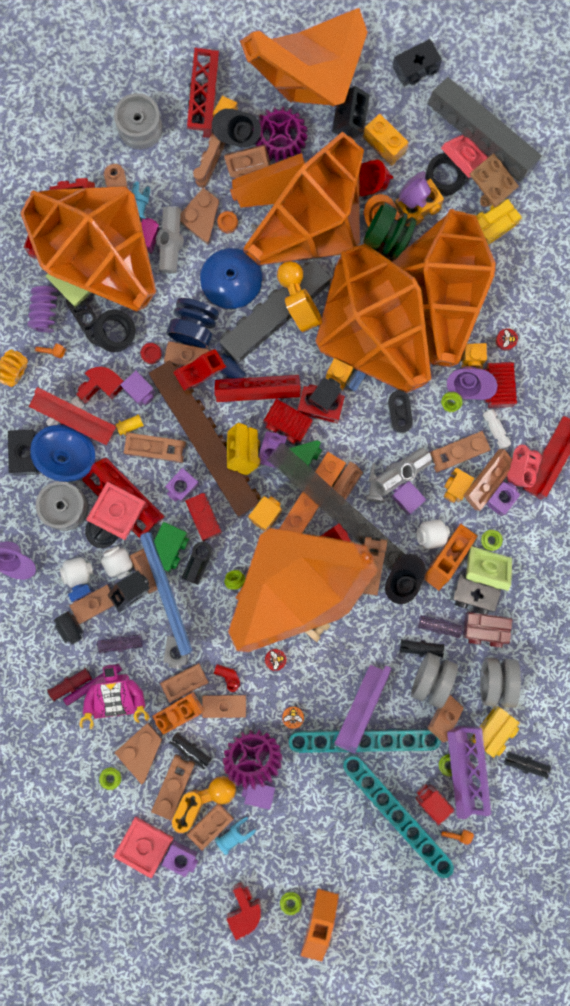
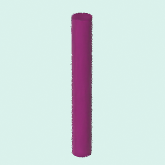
[63,663,123,706]

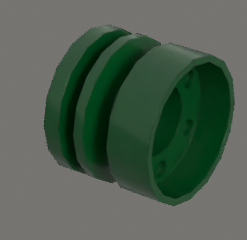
[363,202,417,260]

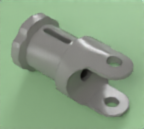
[366,463,389,502]

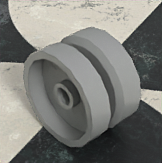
[114,93,163,150]
[35,481,89,531]
[411,652,458,709]
[480,657,521,708]

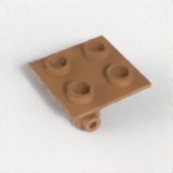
[469,153,519,207]

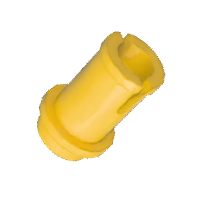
[115,414,144,436]

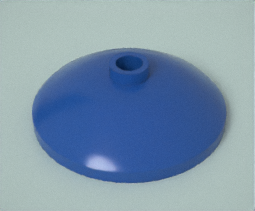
[200,248,262,309]
[30,425,96,482]

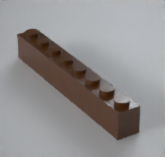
[149,360,262,519]

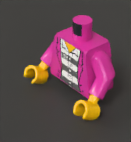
[79,664,149,730]

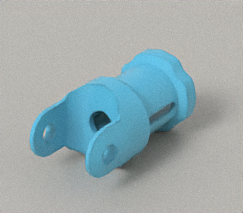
[131,181,150,222]
[215,817,256,855]

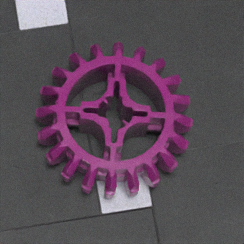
[253,106,308,163]
[223,729,283,790]

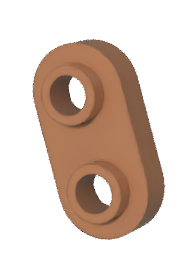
[104,164,128,189]

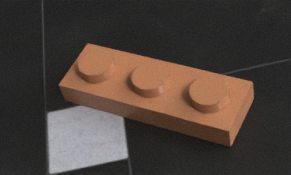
[463,449,512,511]

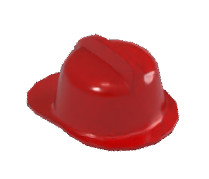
[359,159,394,197]

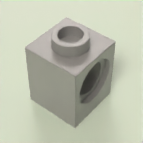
[163,636,191,669]

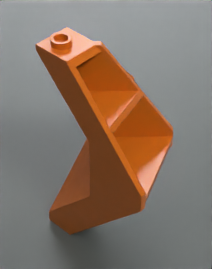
[240,8,368,107]
[243,131,364,265]
[20,186,157,311]
[392,209,496,367]
[315,244,431,393]
[228,528,378,652]

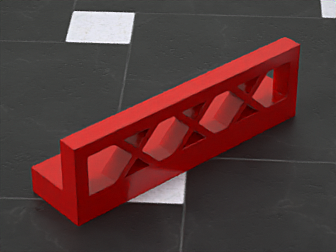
[187,47,219,138]
[214,375,301,402]
[28,387,116,446]
[522,416,570,500]
[82,457,165,538]

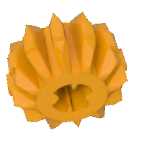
[0,349,28,387]

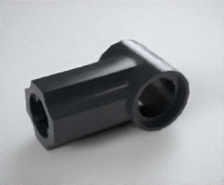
[182,542,213,585]

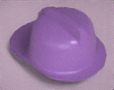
[398,171,431,209]
[447,366,497,400]
[0,541,36,580]

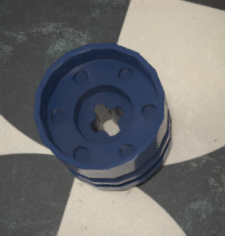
[166,298,219,349]

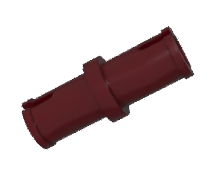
[47,667,93,702]

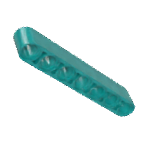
[289,728,441,753]
[342,754,454,878]

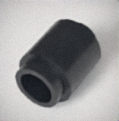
[53,611,84,645]

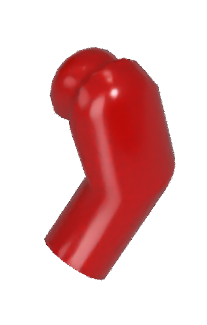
[214,664,240,692]

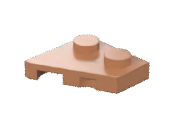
[224,144,270,178]
[180,188,219,245]
[114,723,162,785]

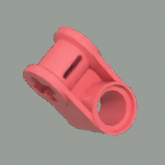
[507,444,542,487]

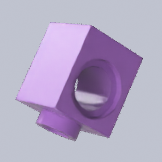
[120,371,156,407]
[259,431,287,469]
[165,468,200,503]
[391,481,426,516]
[485,482,521,516]
[241,782,275,810]
[162,841,198,878]

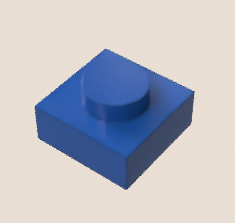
[68,584,94,602]

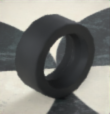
[425,153,465,196]
[93,309,136,352]

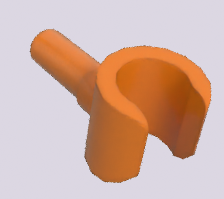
[35,343,67,359]
[442,829,474,845]

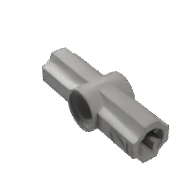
[156,206,184,273]
[372,448,432,496]

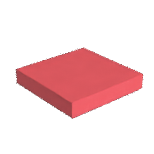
[441,135,488,178]
[86,482,146,541]
[113,816,174,879]

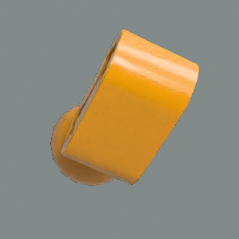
[277,261,322,332]
[172,776,236,833]

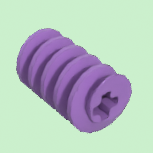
[27,286,58,333]

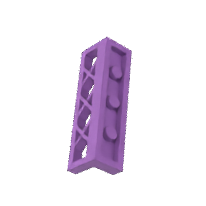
[334,665,392,754]
[447,725,492,819]

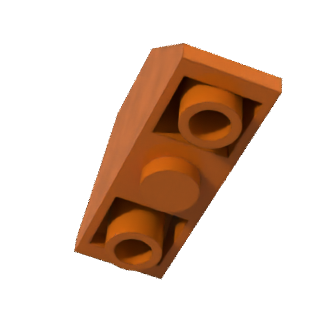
[152,692,204,735]
[300,888,339,962]

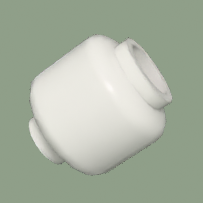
[416,520,450,549]
[101,546,133,579]
[59,557,93,588]

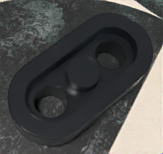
[388,390,413,434]

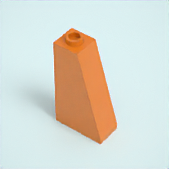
[230,153,306,208]

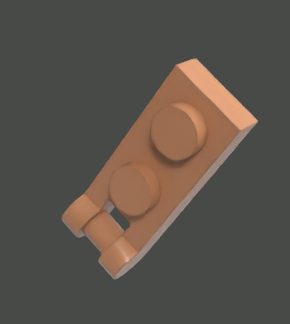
[193,133,226,188]
[429,431,491,473]
[124,433,186,463]
[363,537,387,595]
[151,754,195,821]

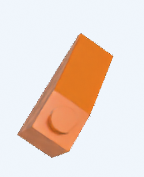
[424,523,478,590]

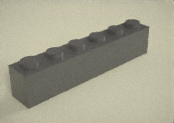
[427,77,542,182]
[219,259,331,364]

